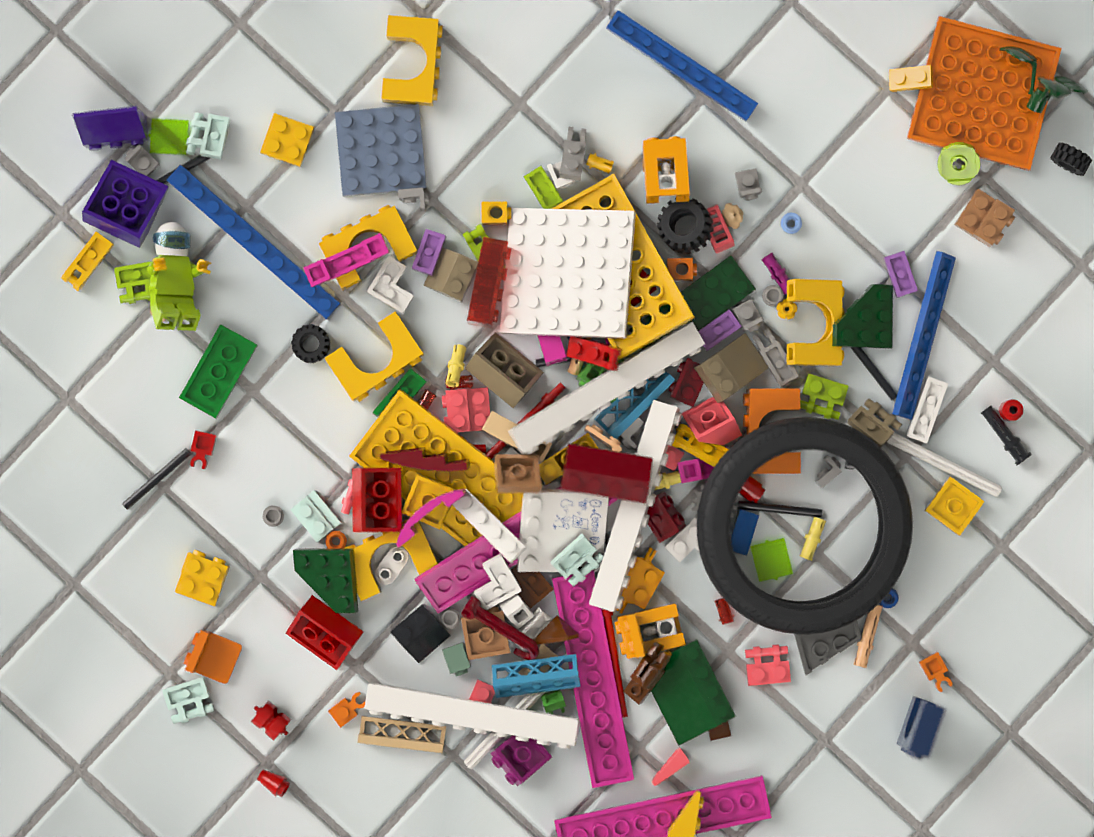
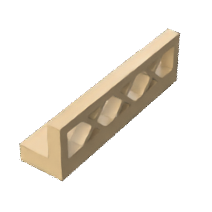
[357,716,446,753]

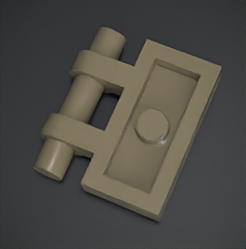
[847,398,902,448]

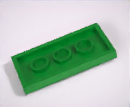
[179,324,258,419]

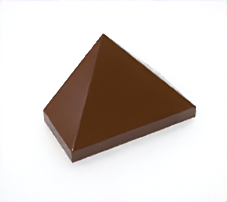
[533,615,579,645]

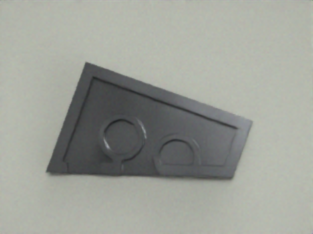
[794,620,862,675]

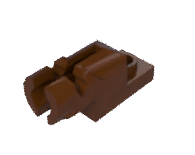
[623,642,672,705]

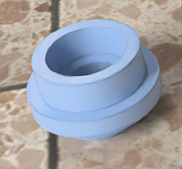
[781,213,802,234]

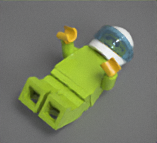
[147,222,211,331]

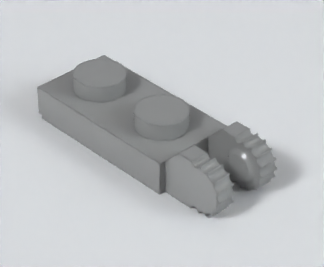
[559,127,586,181]
[752,327,799,388]

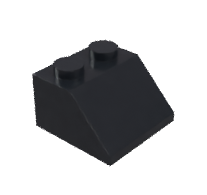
[390,603,451,663]

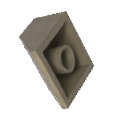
[423,248,479,303]

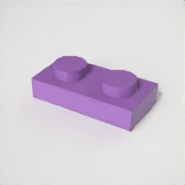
[412,229,446,276]
[883,251,918,298]
[698,309,742,351]

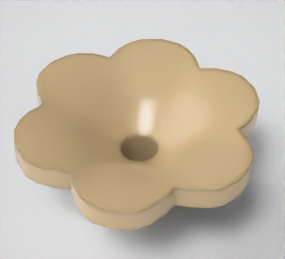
[722,203,743,229]

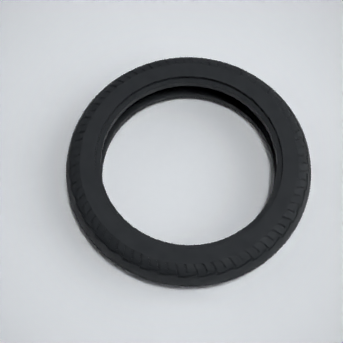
[697,417,913,634]

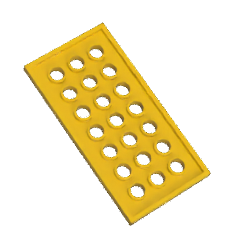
[552,174,694,360]

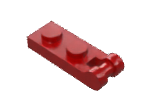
[566,337,622,371]

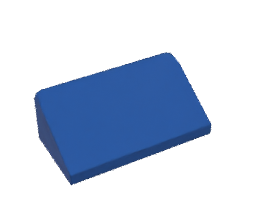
[731,509,759,556]

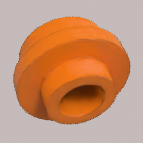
[326,531,347,548]

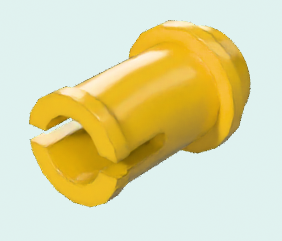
[586,153,614,174]

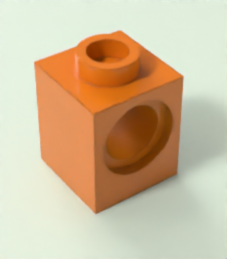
[666,258,697,281]

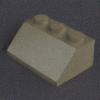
[465,332,544,409]

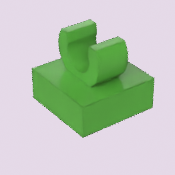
[541,690,566,714]

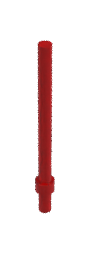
[485,382,566,459]
[601,608,628,718]

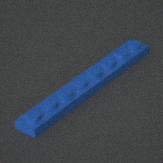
[606,10,758,122]
[892,251,956,420]

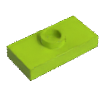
[523,166,563,209]

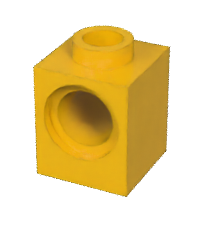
[481,201,511,225]

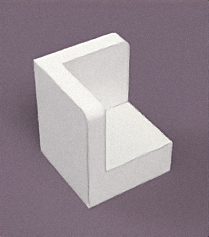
[547,161,576,191]

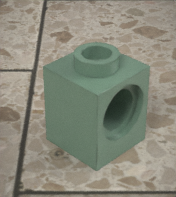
[442,642,471,676]

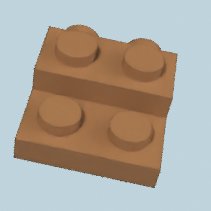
[954,189,1015,247]
[494,454,541,493]
[461,606,510,660]

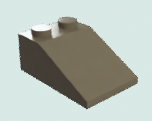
[694,333,768,403]

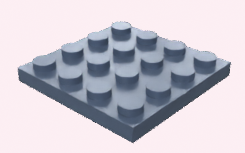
[335,104,427,197]

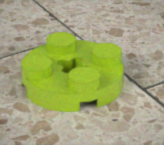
[937,142,980,185]

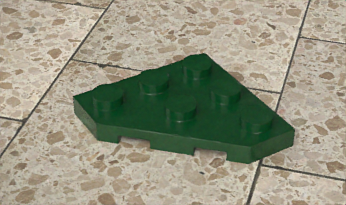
[832,284,893,349]
[293,548,358,613]

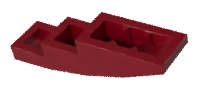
[380,447,470,471]

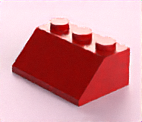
[352,468,402,532]
[285,595,364,670]

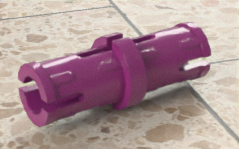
[761,252,790,295]

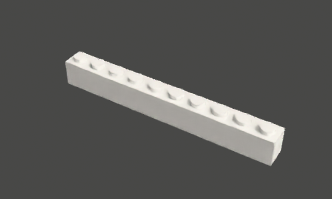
[508,322,705,455]
[589,400,682,612]
[364,683,580,749]

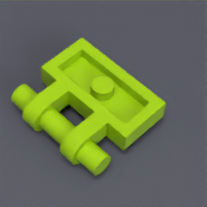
[114,261,152,304]
[800,373,849,420]

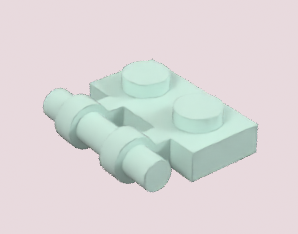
[186,113,230,159]
[551,534,604,587]
[162,677,214,724]

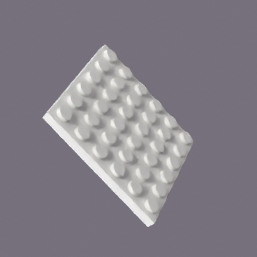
[500,208,636,339]

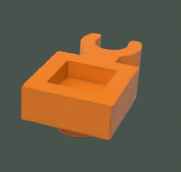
[919,652,952,692]
[328,692,365,728]

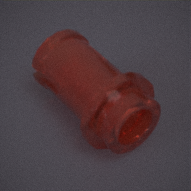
[445,375,474,390]
[418,389,437,410]
[714,598,735,625]

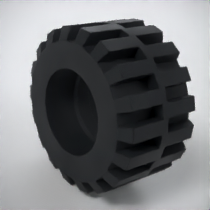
[657,198,714,254]

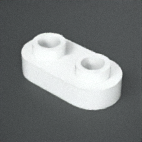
[375,546,409,585]

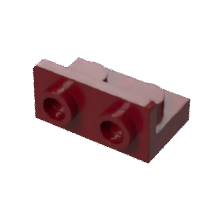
[668,358,704,407]
[647,491,686,543]

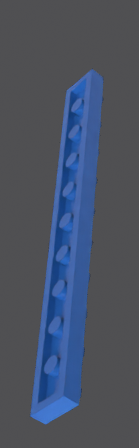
[167,165,340,320]

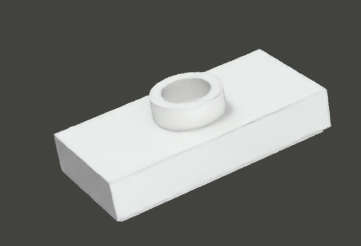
[515,607,553,652]

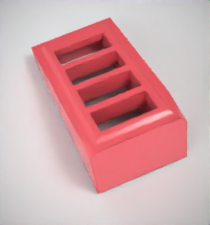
[707,205,735,254]
[651,747,690,786]

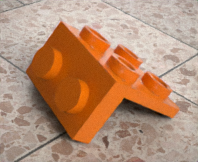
[183,629,242,684]

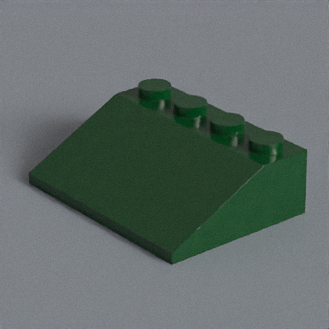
[651,640,736,746]

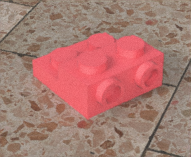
[442,387,490,433]

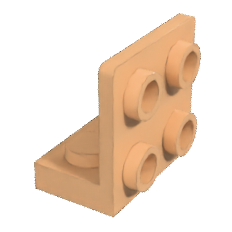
[584,424,623,452]

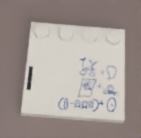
[517,489,609,572]

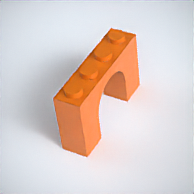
[743,388,801,474]

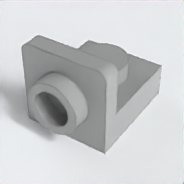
[125,144,160,176]
[735,168,762,200]
[398,187,429,211]
[732,299,764,333]
[620,417,644,450]
[815,455,842,488]

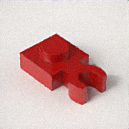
[190,430,217,469]

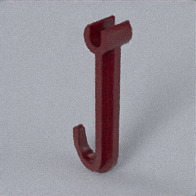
[461,597,539,660]

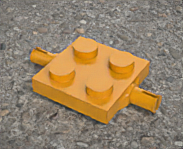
[617,547,665,614]

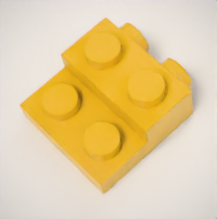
[175,550,230,607]

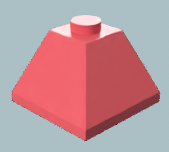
[682,397,742,445]

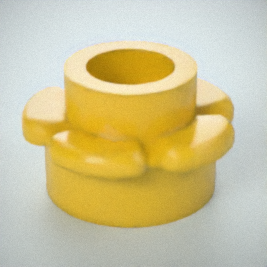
[776,299,797,320]

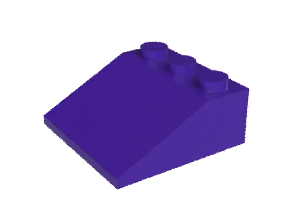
[73,106,149,151]
[82,160,169,248]

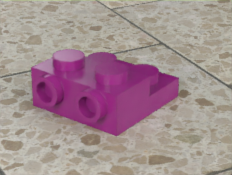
[490,735,552,786]

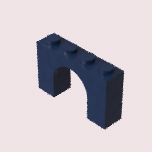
[897,696,946,760]

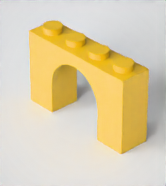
[381,15,443,106]
[319,205,418,290]
[787,279,845,366]
[325,312,424,402]
[346,518,438,601]

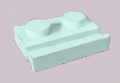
[291,490,341,542]

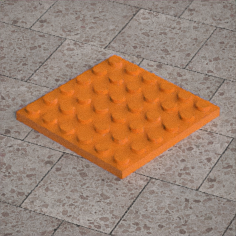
[906,16,1062,171]

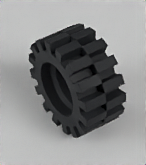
[1050,142,1092,176]
[291,324,330,363]

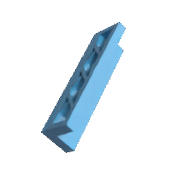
[594,372,675,439]
[492,654,581,698]

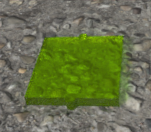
[148,118,189,155]
[750,538,793,582]

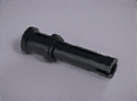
[981,405,1032,466]

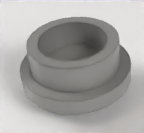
[762,285,784,307]
[262,505,284,527]
[439,608,461,629]

